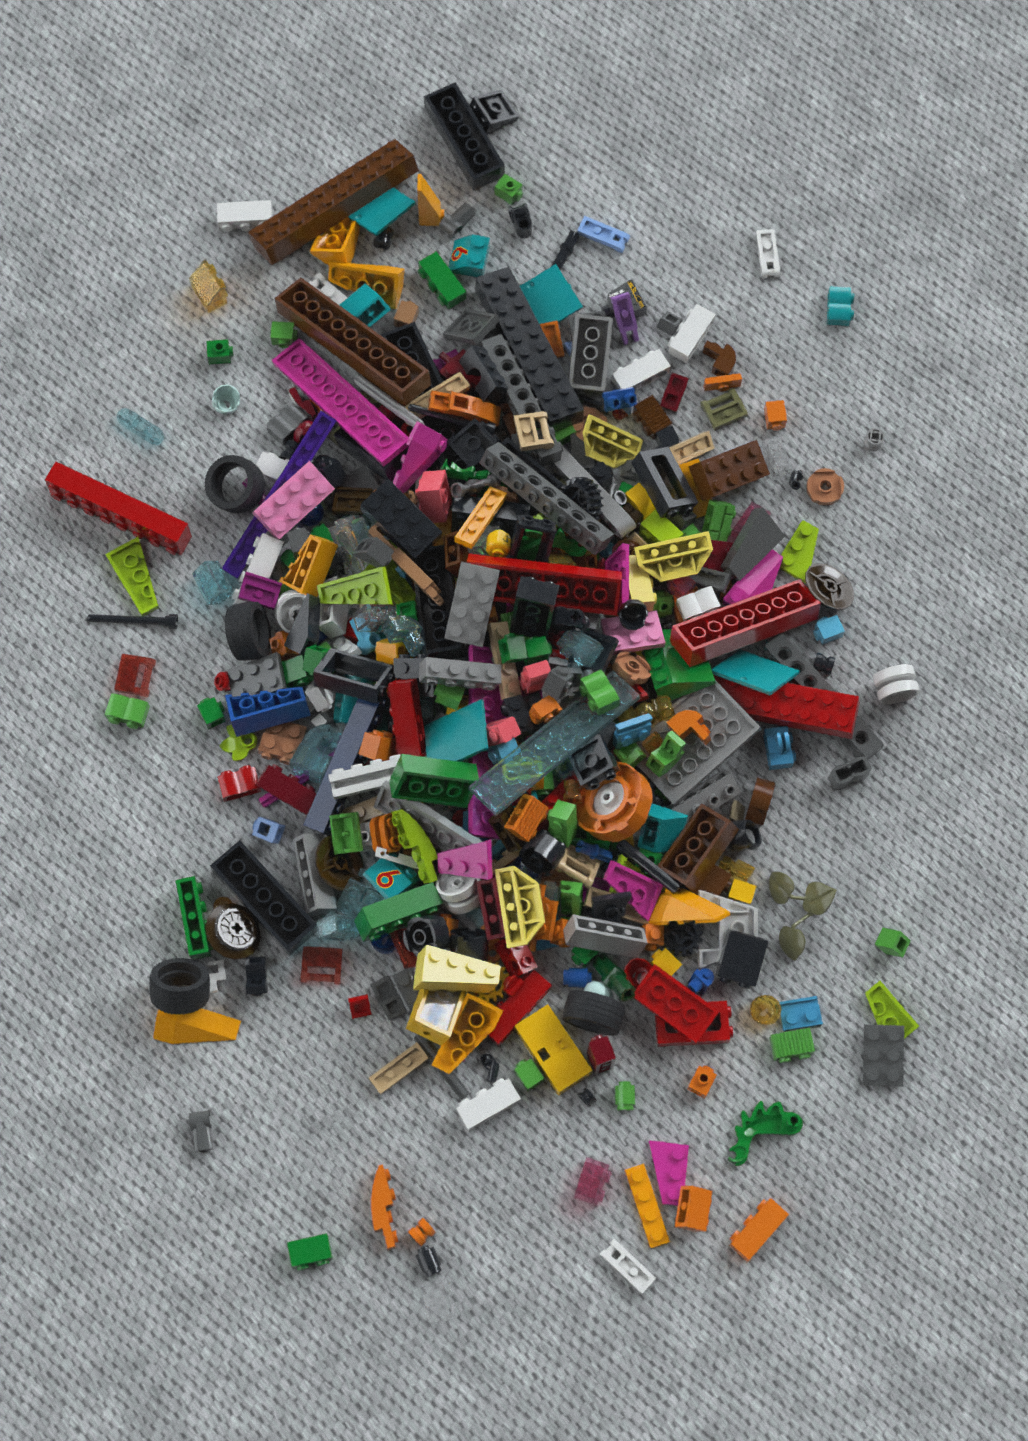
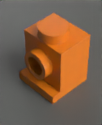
[529,695,562,725]

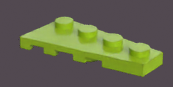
[105,537,159,616]
[317,567,393,605]

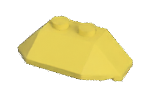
[583,414,643,468]
[634,531,713,582]
[495,866,545,948]

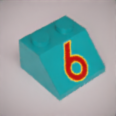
[449,234,490,277]
[363,852,420,899]

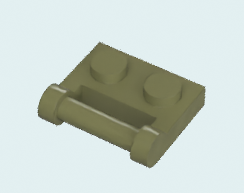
[700,388,748,431]

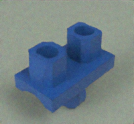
[602,387,637,412]
[687,968,714,997]

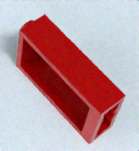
[655,1001,733,1047]

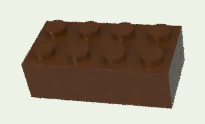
[688,440,770,501]
[658,803,739,894]

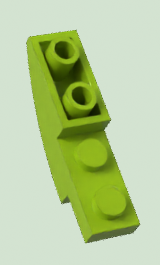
[391,809,438,883]

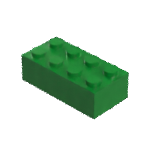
[389,754,479,808]
[354,882,443,942]

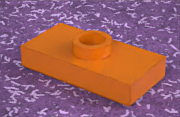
[540,321,565,358]
[703,373,742,392]

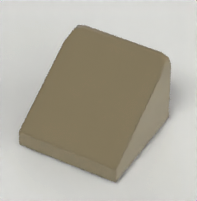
[729,800,745,822]

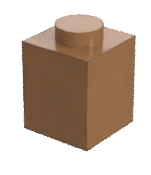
[394,300,419,327]

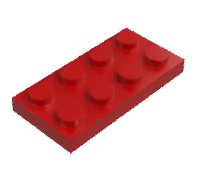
[633,964,720,1044]

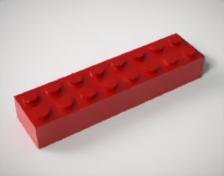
[45,461,192,555]
[467,554,622,616]
[670,579,821,667]
[713,674,860,739]

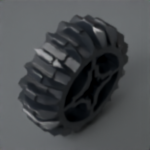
[561,477,604,520]

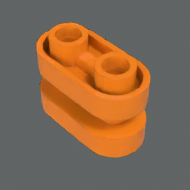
[369,813,402,855]

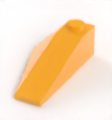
[417,174,444,226]
[310,217,360,266]
[328,262,405,309]
[648,888,730,925]
[432,992,503,1074]
[153,1008,241,1044]

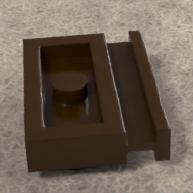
[332,487,373,515]

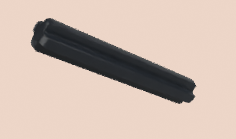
[616,839,681,894]

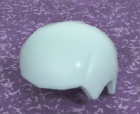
[212,384,240,415]
[583,981,613,998]

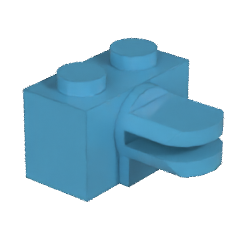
[763,726,796,770]

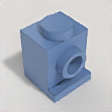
[252,817,286,844]

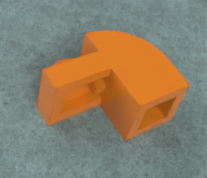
[666,710,711,745]

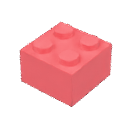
[415,470,453,523]

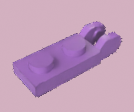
[610,292,639,345]

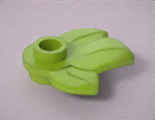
[219,724,258,761]

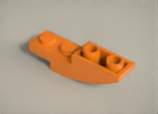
[428,390,501,426]
[371,1164,399,1250]

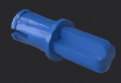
[575,840,613,863]

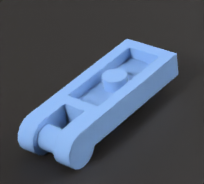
[577,216,630,253]

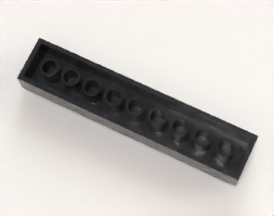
[475,267,584,431]
[381,322,484,497]

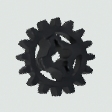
[663,920,703,957]

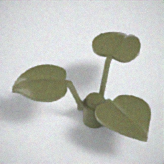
[769,871,837,961]

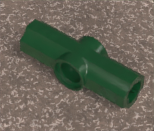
[592,953,636,1002]

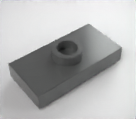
[688,567,731,593]

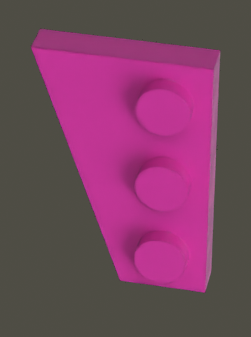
[605,543,629,613]
[437,839,492,880]
[603,861,663,921]
[649,1140,689,1206]

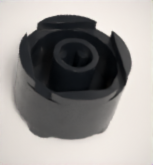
[519,829,566,876]
[403,915,451,956]
[449,927,489,962]

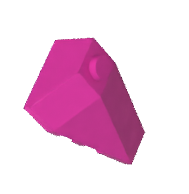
[393,421,448,494]
[723,549,783,606]

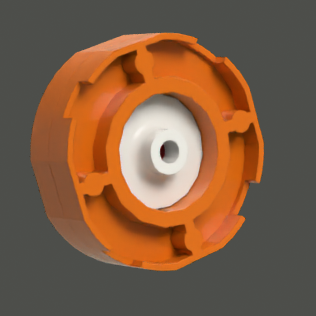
[572,762,653,842]

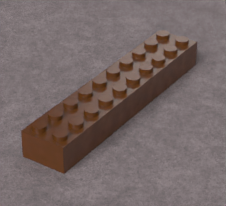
[248,139,419,265]
[274,277,431,407]

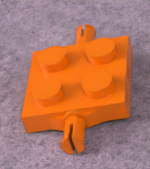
[528,884,559,952]

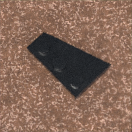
[591,891,632,923]

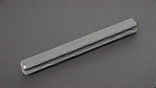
[354,375,425,428]

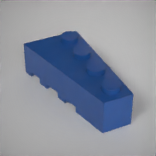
[225,687,311,737]

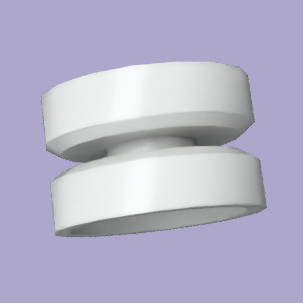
[274,590,306,633]
[872,664,920,705]
[436,873,480,914]

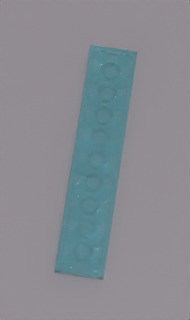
[469,671,640,816]

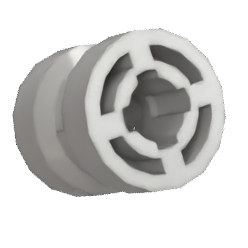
[864,428,885,451]

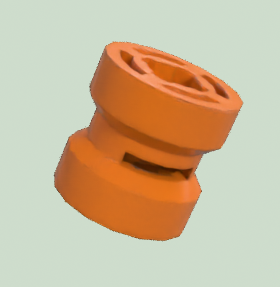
[408,1217,436,1247]

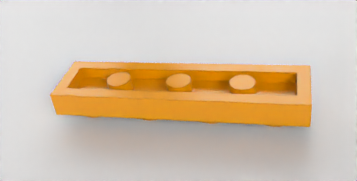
[455,486,507,549]
[625,1164,670,1249]

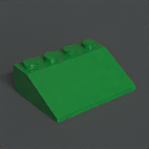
[643,629,716,704]

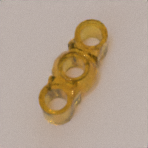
[617,695,675,725]

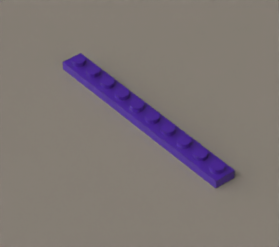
[221,411,336,579]

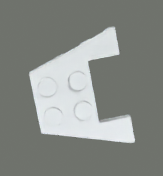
[698,890,758,968]

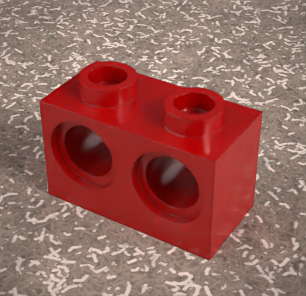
[494,938,538,977]

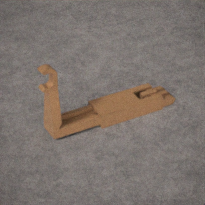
[367,490,444,606]

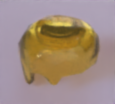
[750,995,782,1025]

